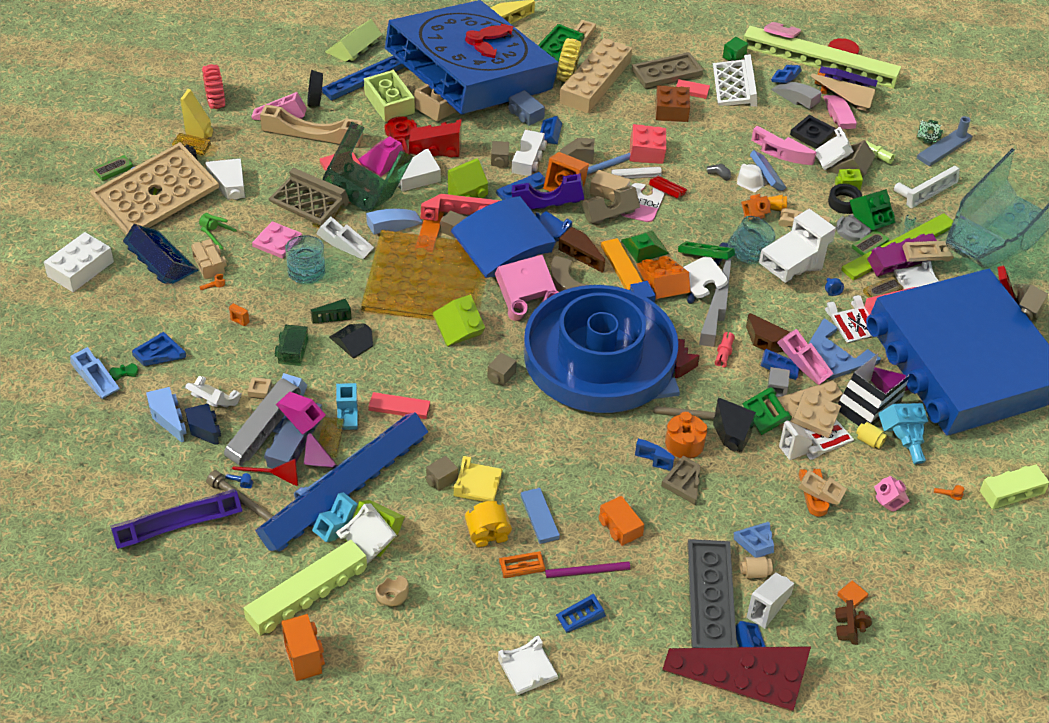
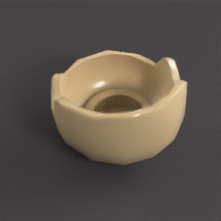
[375,575,409,606]

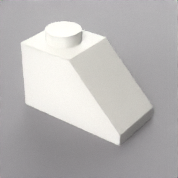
[779,421,813,460]

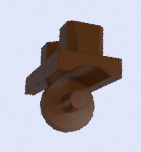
[835,600,872,645]

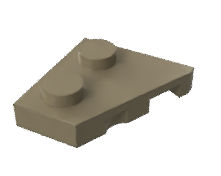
[661,456,700,505]

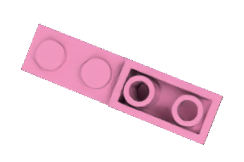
[751,126,816,165]

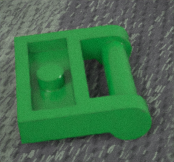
[742,387,792,435]

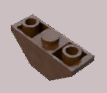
[746,313,790,353]

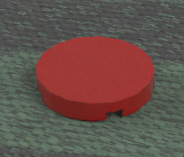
[828,38,859,55]
[384,116,417,140]

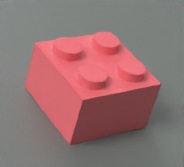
[630,124,666,164]

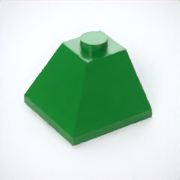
[621,230,669,263]

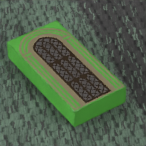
[93,155,133,181]
[852,229,889,256]

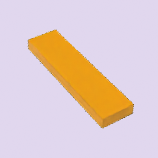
[601,238,643,290]

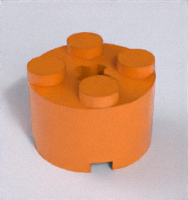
[665,412,707,458]

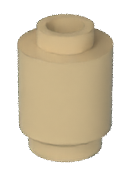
[740,556,773,579]

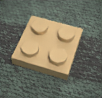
[792,390,841,438]

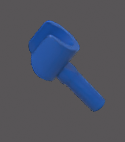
[226,473,253,489]

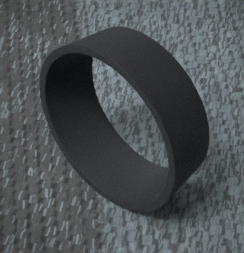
[307,70,323,106]

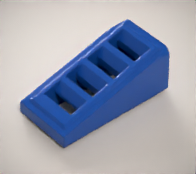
[556,594,606,633]

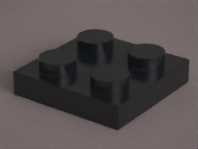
[790,115,836,149]

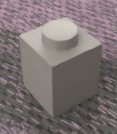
[767,367,790,397]

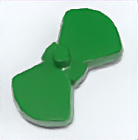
[109,363,139,381]

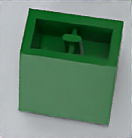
[850,189,896,230]

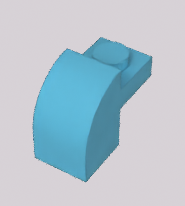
[336,383,358,430]
[312,492,358,542]

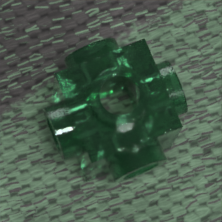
[917,120,943,145]

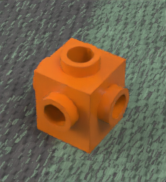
[741,194,771,220]

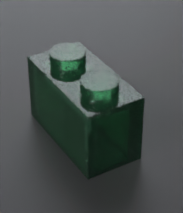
[275,324,309,366]

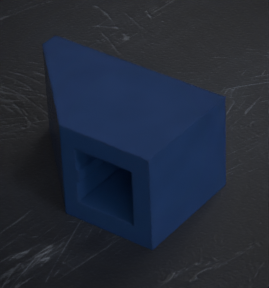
[185,403,221,445]

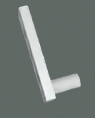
[894,166,960,208]

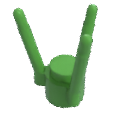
[199,212,237,250]

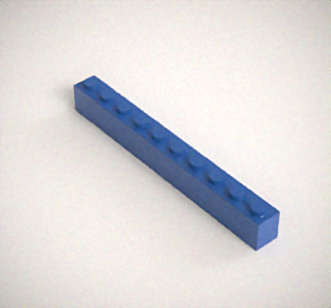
[255,412,428,552]

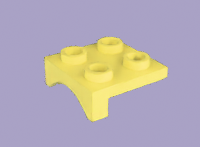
[454,456,503,502]

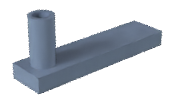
[917,116,972,167]

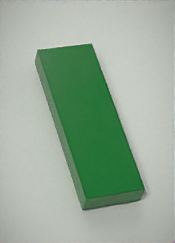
[678,241,735,260]

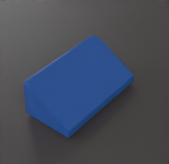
[540,116,562,144]
[735,621,766,647]

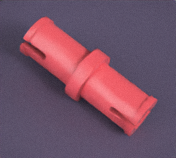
[715,332,735,368]

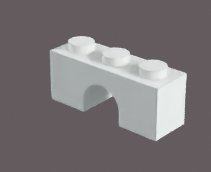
[512,130,547,176]

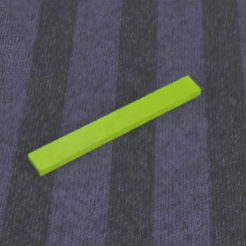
[841,213,956,281]

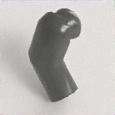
[707,164,731,181]

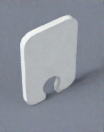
[683,256,728,298]

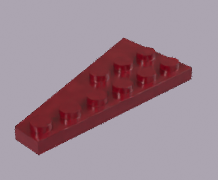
[662,646,811,712]

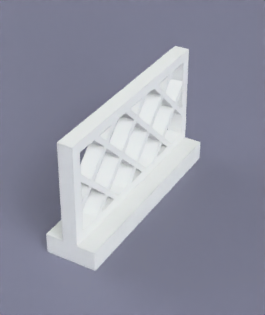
[713,54,757,106]

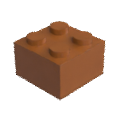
[655,85,690,122]

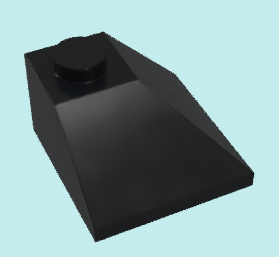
[713,398,756,453]

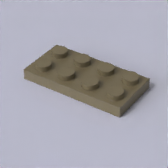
[632,52,703,88]

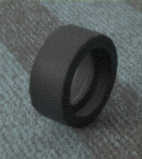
[828,184,862,214]

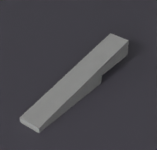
[699,259,731,347]

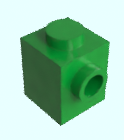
[723,37,748,61]

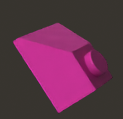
[358,136,405,177]

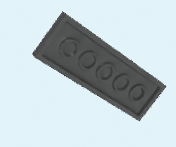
[687,539,737,648]

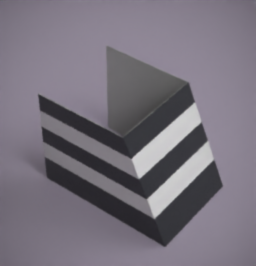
[838,354,910,426]

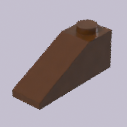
[558,227,605,273]

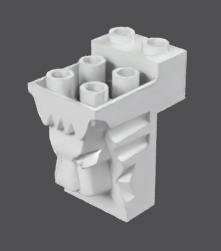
[759,209,836,283]

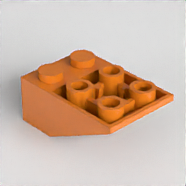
[636,256,690,299]

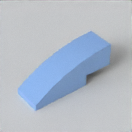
[366,209,423,235]
[70,347,120,399]

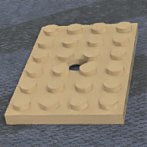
[90,142,219,239]

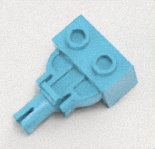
[878,403,929,465]

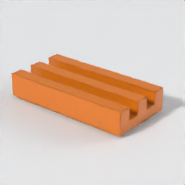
[499,551,545,578]

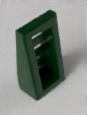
[311,298,352,324]

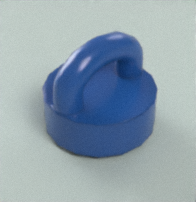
[825,278,844,296]

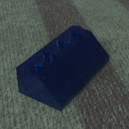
[123,224,198,284]

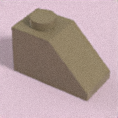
[560,138,595,164]

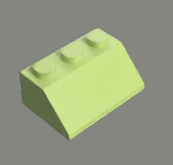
[325,19,382,62]

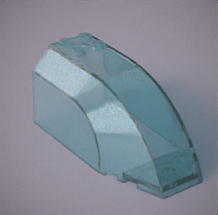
[946,148,1049,268]

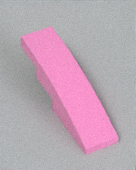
[823,95,857,129]

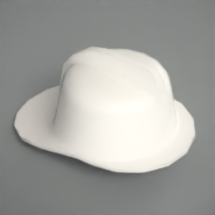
[737,164,769,192]

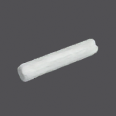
[611,167,662,179]

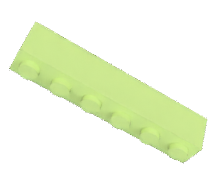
[243,540,367,636]

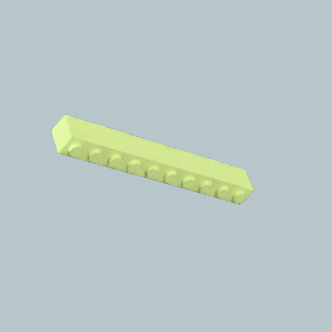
[743,26,901,89]

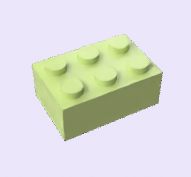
[364,70,415,122]

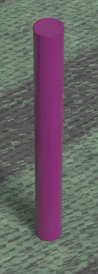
[545,561,630,578]

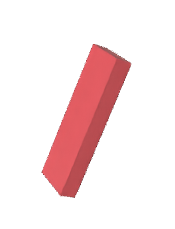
[368,392,430,419]

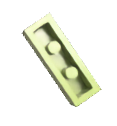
[980,464,1049,509]

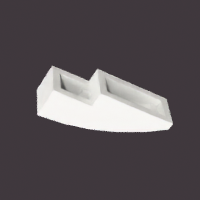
[316,217,374,259]

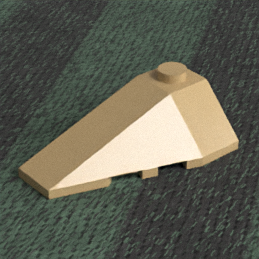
[811,74,876,111]

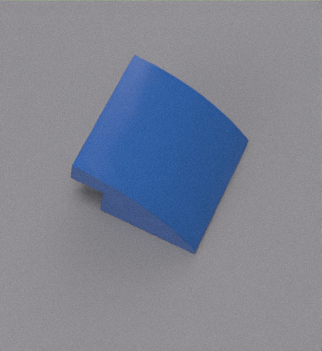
[451,196,556,278]

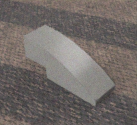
[772,82,822,109]

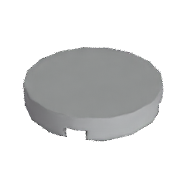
[836,214,871,241]

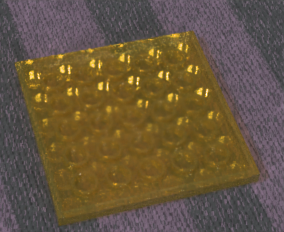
[361,230,482,320]

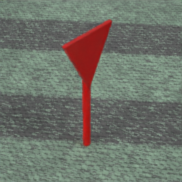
[232,458,298,486]

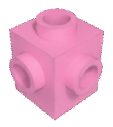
[874,476,910,511]

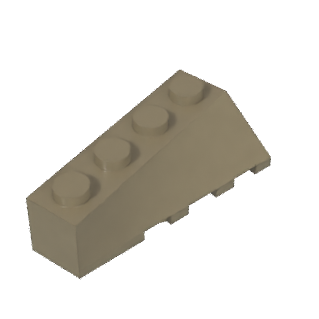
[1013,284,1048,321]

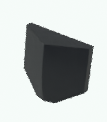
[329,323,373,359]

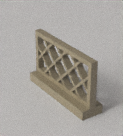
[269,167,350,225]

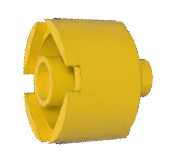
[465,501,512,548]

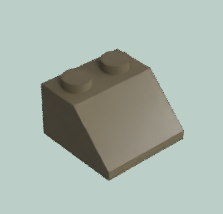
[827,140,875,177]

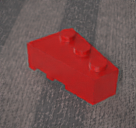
[409,119,462,157]

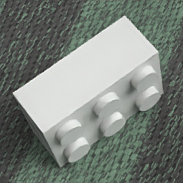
[44,232,114,292]

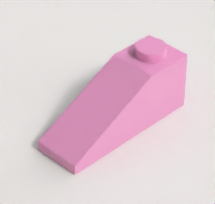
[251,92,307,120]

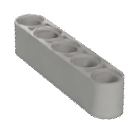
[224,378,301,467]

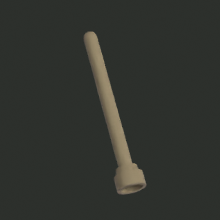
[653,406,715,420]
[206,470,273,521]

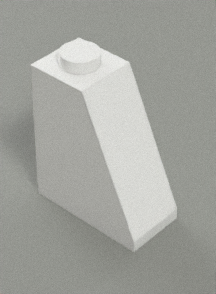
[394,149,441,191]
[206,159,245,199]
[746,573,794,629]

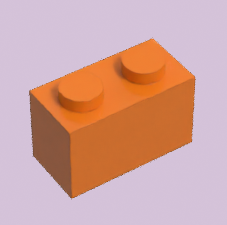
[599,496,644,546]

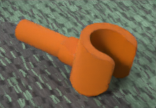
[199,274,225,290]
[934,485,965,500]

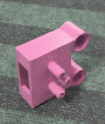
[495,255,559,321]

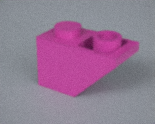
[276,392,326,435]

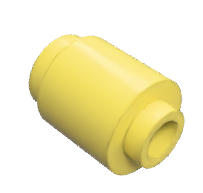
[856,422,887,449]

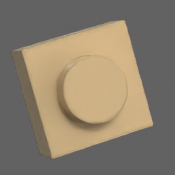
[247,377,272,398]

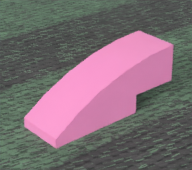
[777,329,834,385]

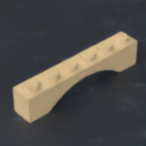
[260,104,363,147]

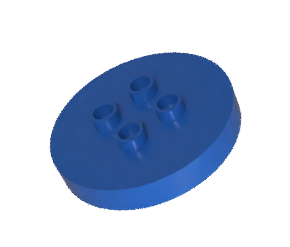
[524,285,678,413]

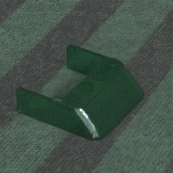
[323,122,413,212]

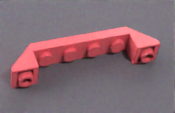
[420,194,500,221]

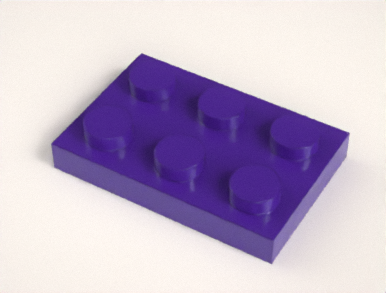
[819,66,878,87]

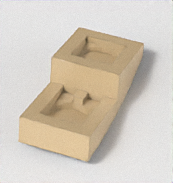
[798,470,847,505]

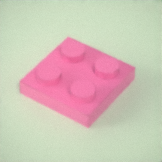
[252,221,302,259]

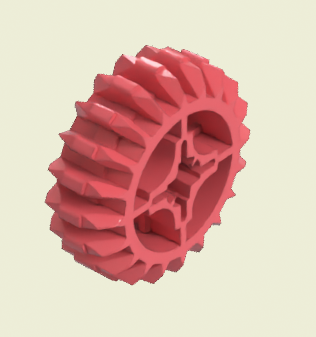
[202,64,225,109]

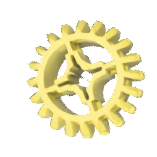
[557,38,581,82]

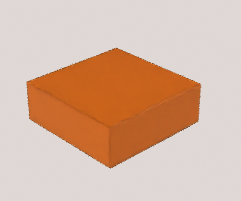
[229,303,250,326]
[837,580,868,608]

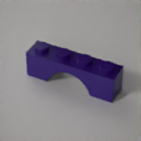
[511,173,585,209]

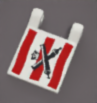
[825,295,873,343]
[796,420,854,460]

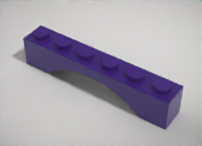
[110,489,242,549]

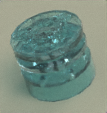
[727,216,776,264]
[285,235,326,283]

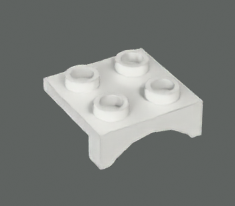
[815,127,854,170]
[894,261,939,290]
[185,376,242,408]
[336,504,397,564]
[498,636,558,695]

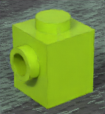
[835,169,863,191]

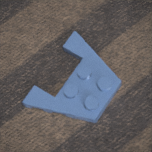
[808,318,881,380]

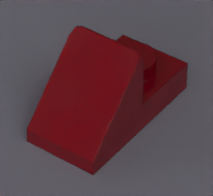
[675,339,700,379]

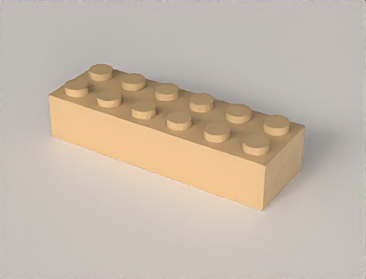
[559,38,632,113]

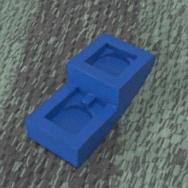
[771,65,802,83]
[635,438,675,471]

